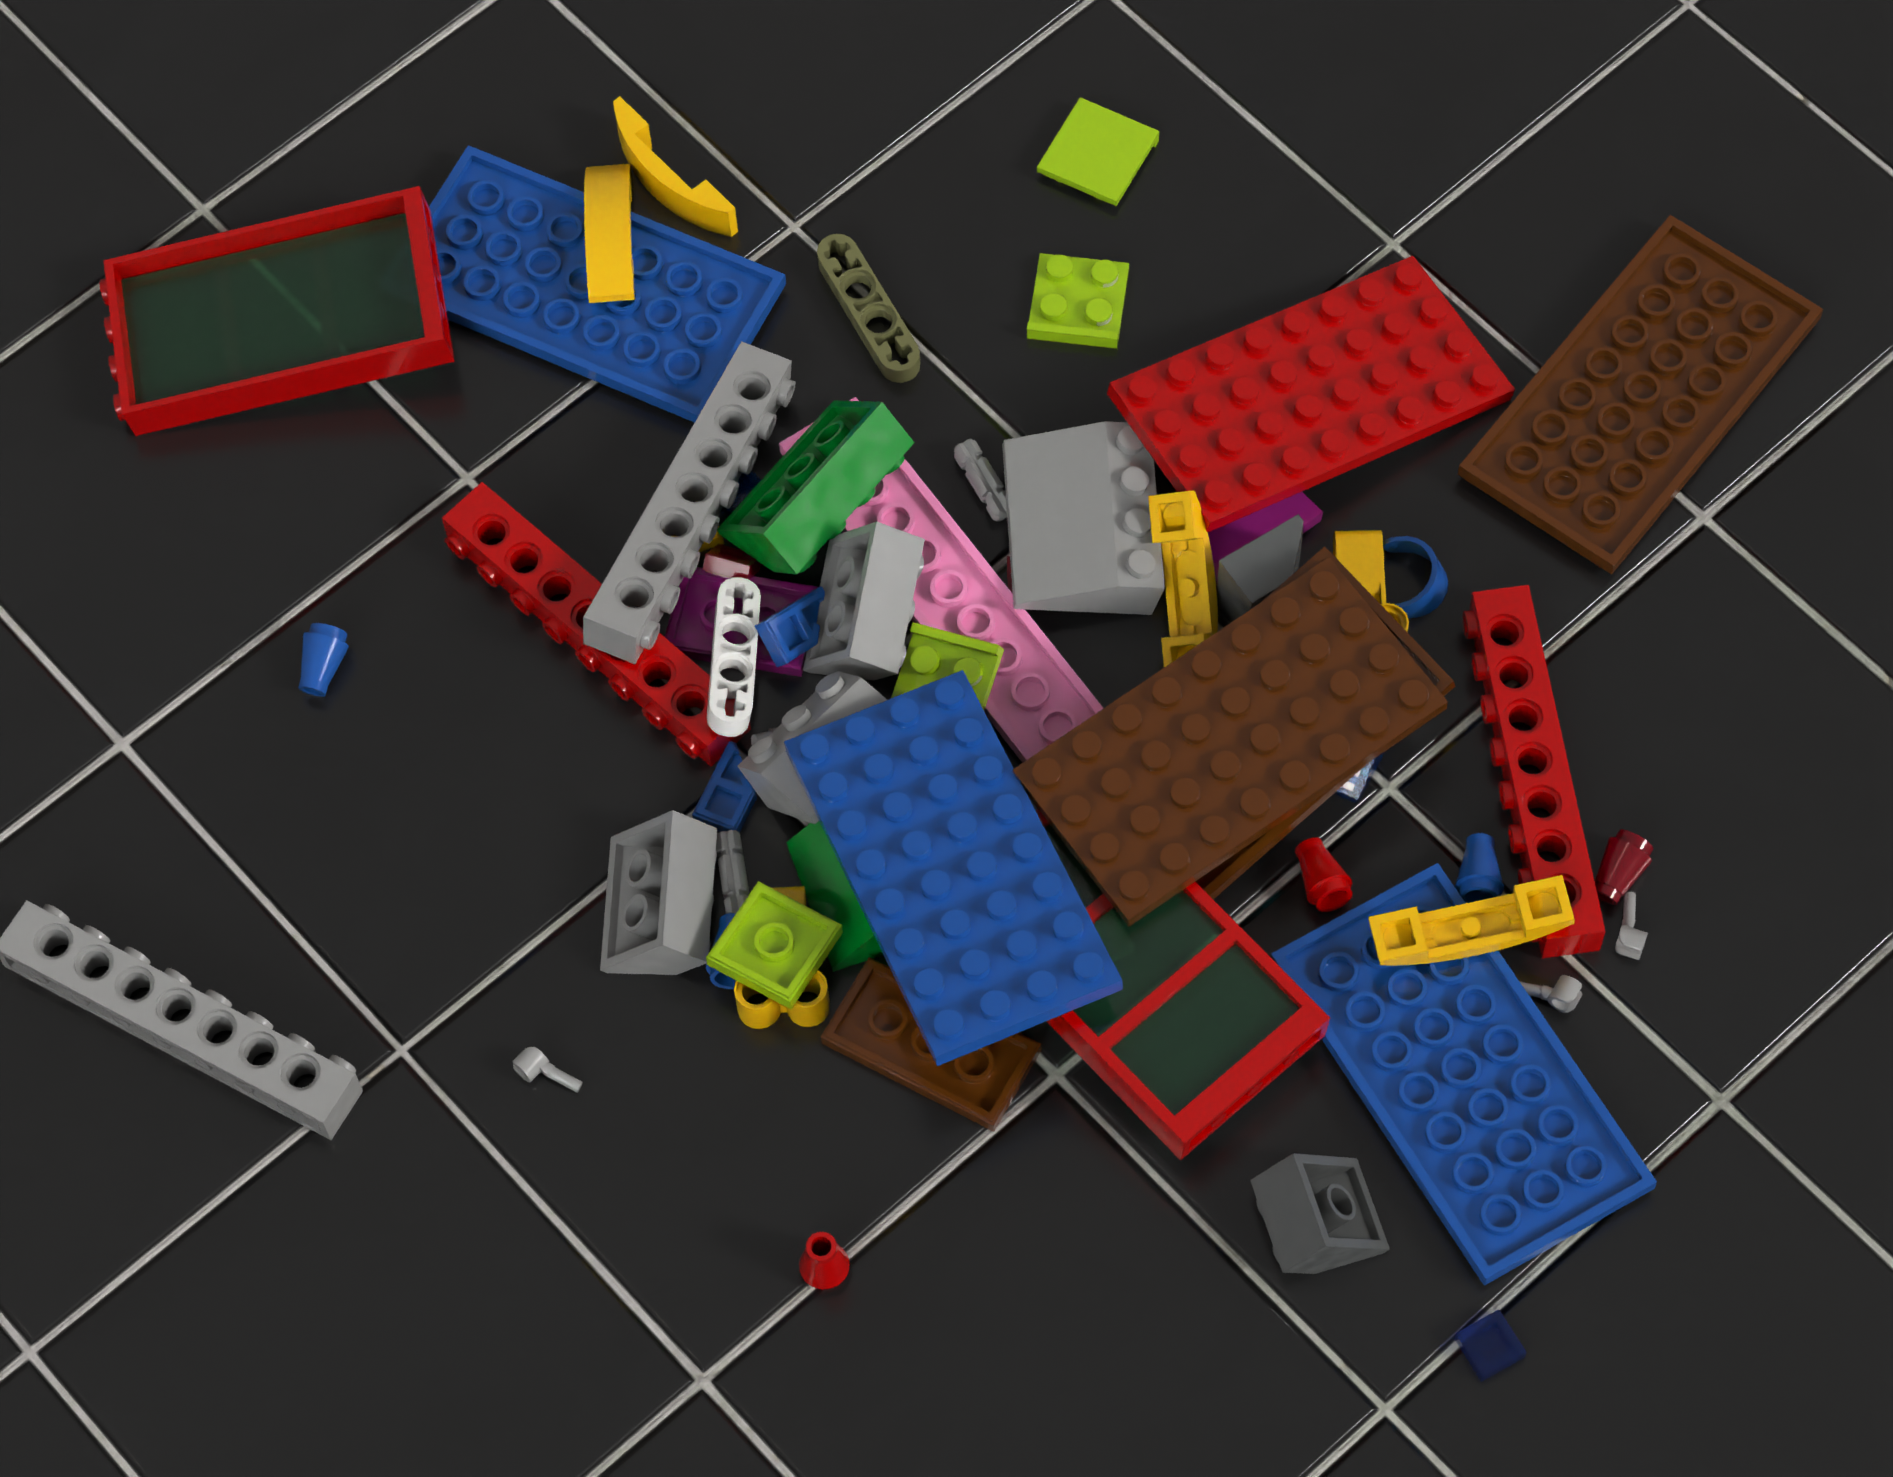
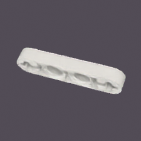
[707,577,761,737]

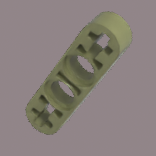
[817,234,921,383]

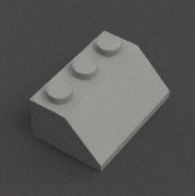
[803,521,925,680]
[737,671,887,824]
[600,810,717,975]

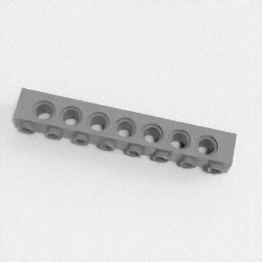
[583,341,796,664]
[0,900,363,1140]

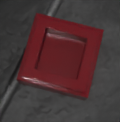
[703,544,761,579]

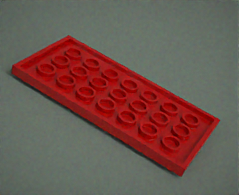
[1107,256,1515,532]

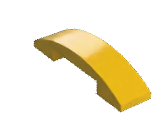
[613,96,738,237]
[584,164,635,303]
[1148,491,1218,667]
[1368,875,1575,966]

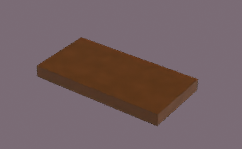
[820,957,1042,1132]

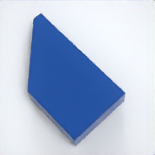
[755,586,825,667]
[692,741,757,833]

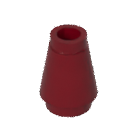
[1595,829,1654,905]

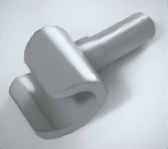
[1615,892,1648,960]
[1520,975,1583,1013]
[513,1047,583,1093]

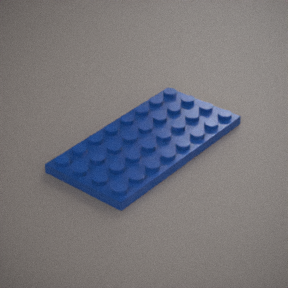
[381,145,786,423]
[784,670,1123,1066]
[1271,863,1657,1286]

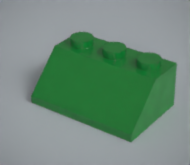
[786,821,883,972]

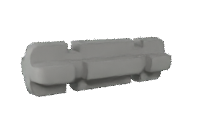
[954,439,1007,522]
[716,830,749,914]

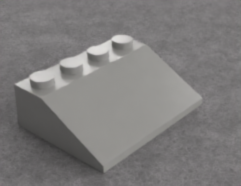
[1002,421,1165,615]

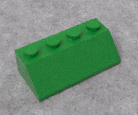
[717,400,915,574]

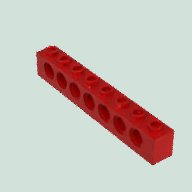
[442,482,751,767]
[1463,585,1606,958]

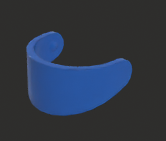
[1383,536,1448,619]

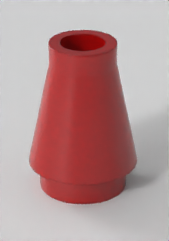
[1295,837,1353,912]
[799,1232,850,1289]

